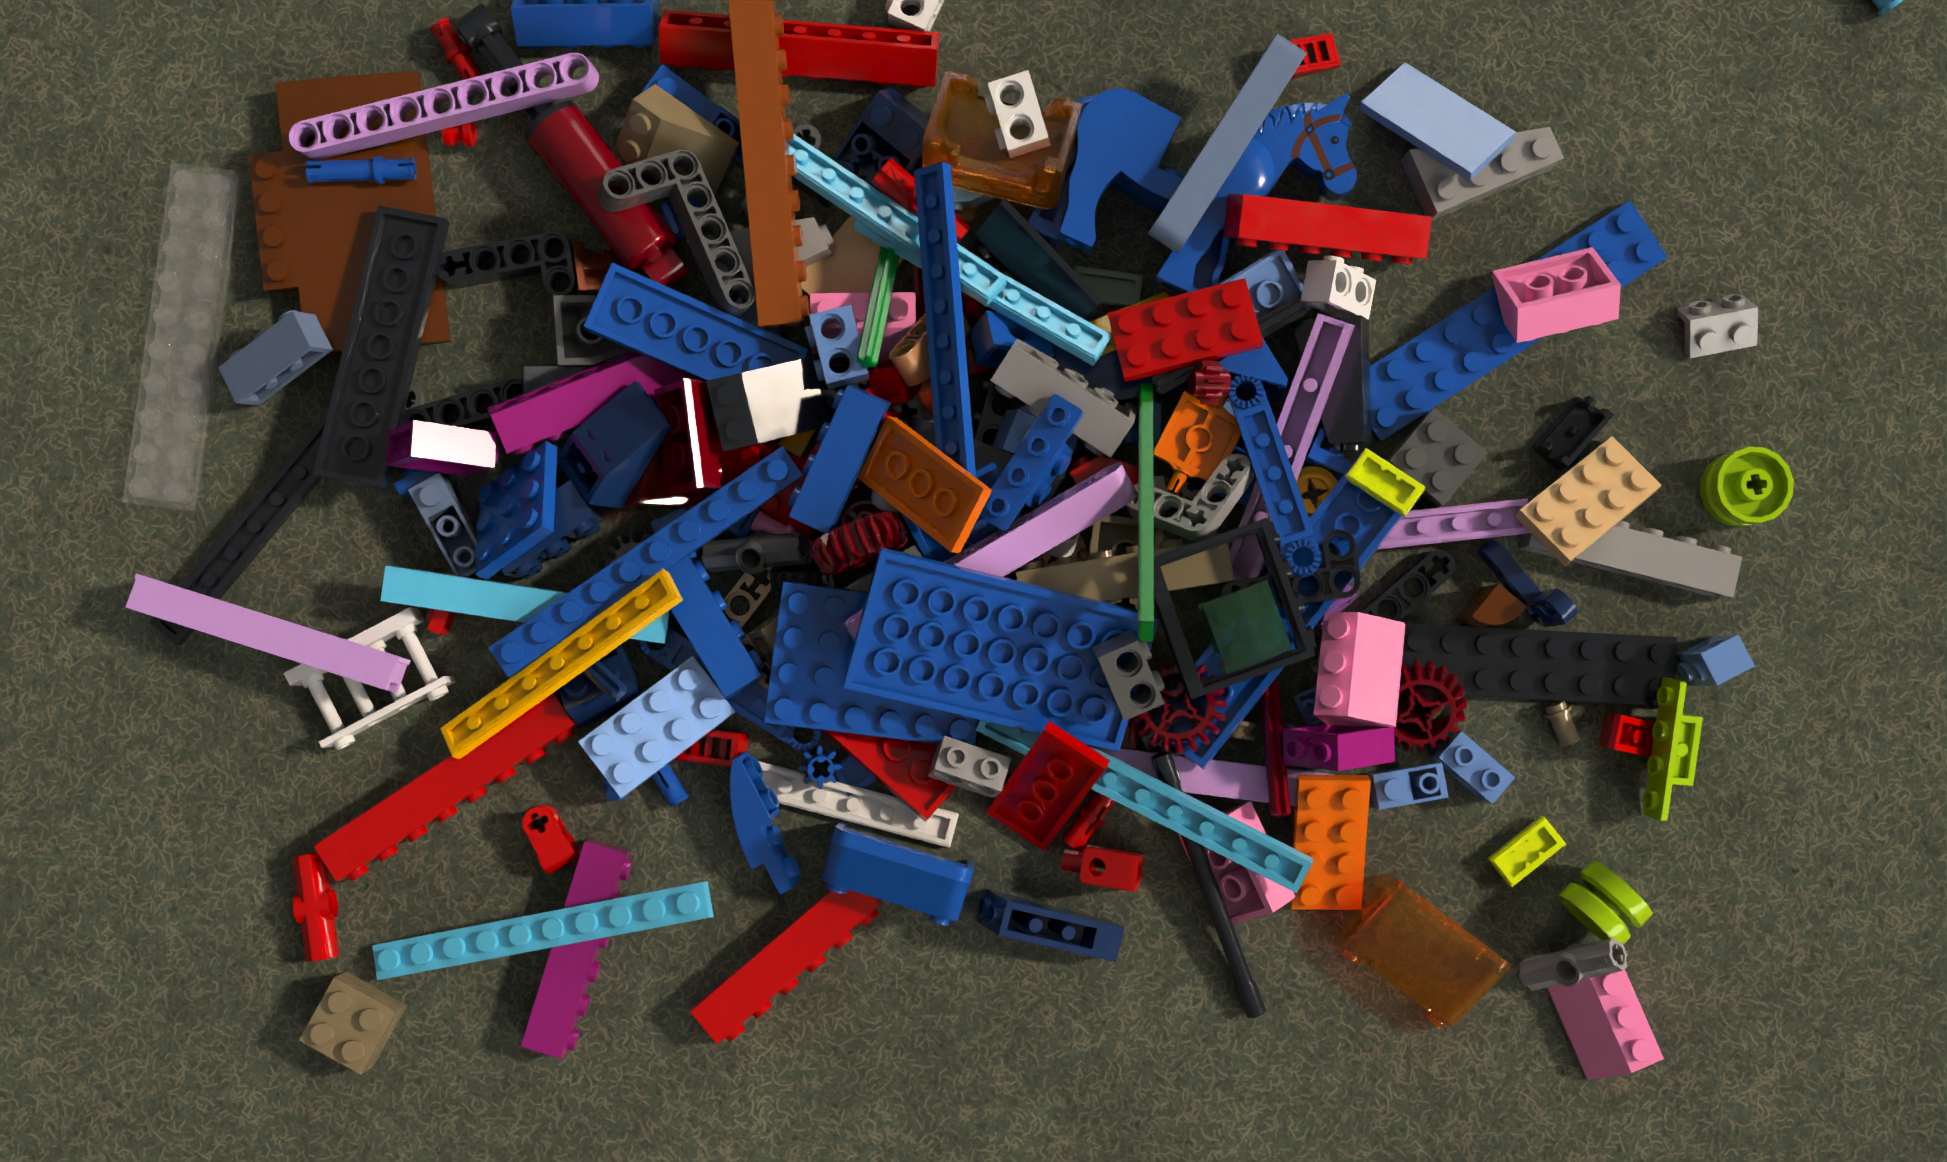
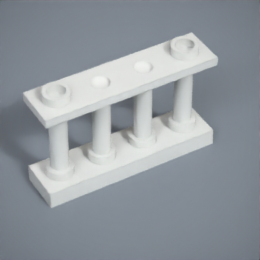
[284,607,456,750]

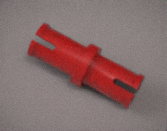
[430,18,484,80]
[1062,792,1116,852]

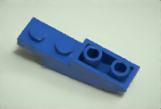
[642,64,744,169]
[730,750,801,894]

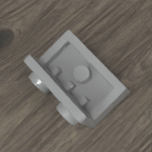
[1677,294,1758,358]

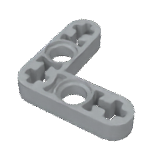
[1125,454,1254,542]

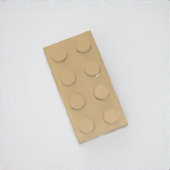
[1515,436,1662,566]

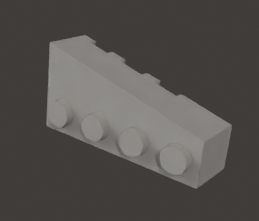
[1400,127,1564,221]
[990,338,1138,458]

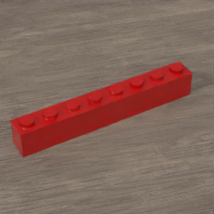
[659,10,940,88]
[314,690,578,882]

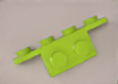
[1642,677,1703,821]

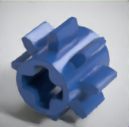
[797,743,842,789]

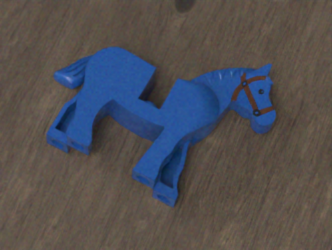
[1028,89,1357,295]

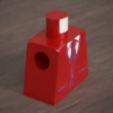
[1061,845,1145,892]

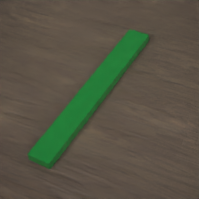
[1138,383,1154,642]

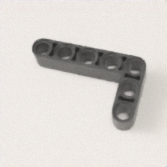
[597,149,755,318]

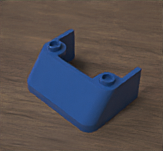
[821,821,974,926]

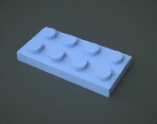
[578,656,735,798]

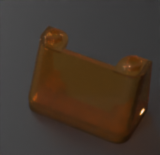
[922,70,1083,209]
[1335,874,1511,1030]

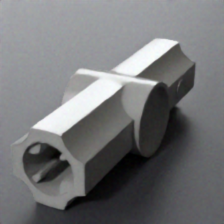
[1519,938,1627,991]

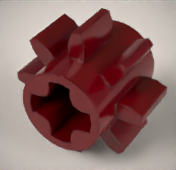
[1189,360,1231,405]

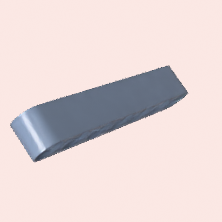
[1148,33,1307,254]

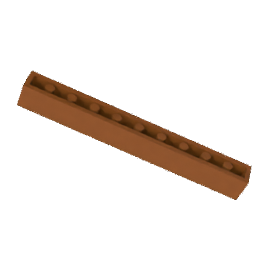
[728,0,810,330]

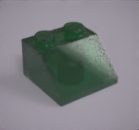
[1198,580,1292,674]

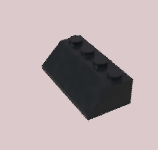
[974,198,1102,322]

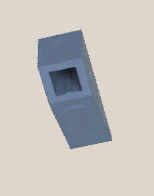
[408,473,478,577]

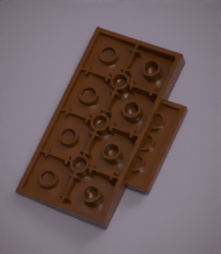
[248,71,451,358]

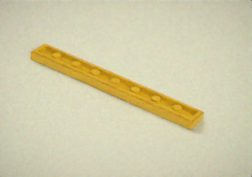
[440,569,683,759]

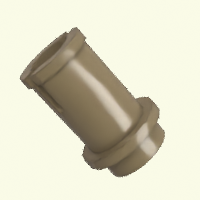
[1544,700,1581,747]

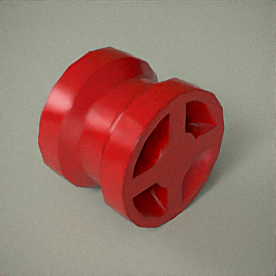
[441,112,477,147]

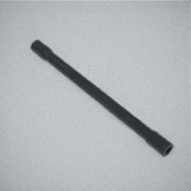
[1151,751,1266,1018]

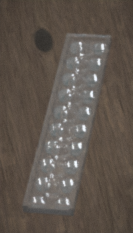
[122,163,244,512]

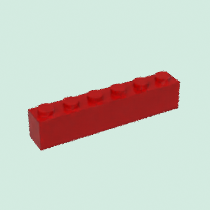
[1223,194,1432,265]
[690,890,881,1045]

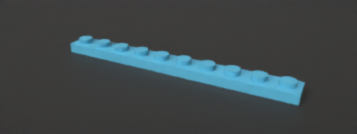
[976,720,1314,893]
[372,881,714,980]

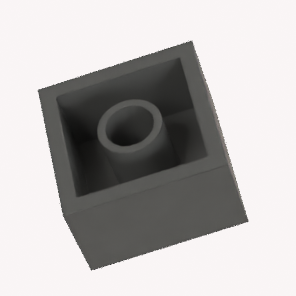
[1386,408,1488,508]

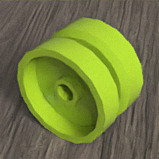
[1700,447,1794,527]
[1558,860,1653,945]

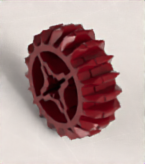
[811,511,908,575]
[1394,658,1467,753]
[1132,659,1227,754]

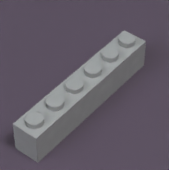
[1520,521,1742,599]

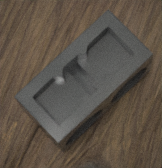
[1092,630,1166,721]

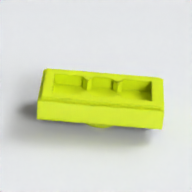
[1345,448,1426,518]
[1487,816,1566,887]

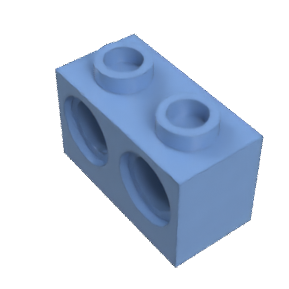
[805,304,870,389]
[1676,634,1755,686]
[1429,731,1515,804]

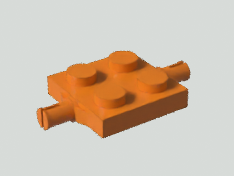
[1153,391,1241,495]

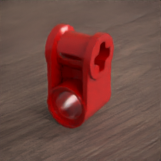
[522,804,580,875]

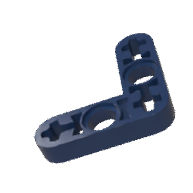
[1478,538,1578,627]

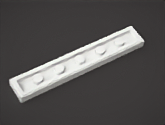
[758,761,959,848]

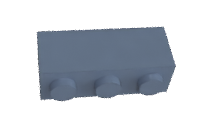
[218,310,333,405]

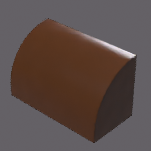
[1455,584,1526,627]

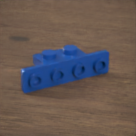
[979,394,1084,532]

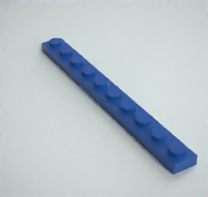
[914,162,980,518]
[488,446,804,677]

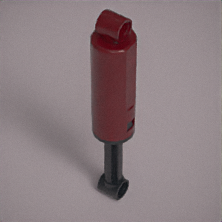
[453,3,689,288]

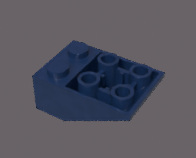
[832,88,945,193]
[557,381,672,508]
[502,480,605,579]
[559,643,642,728]

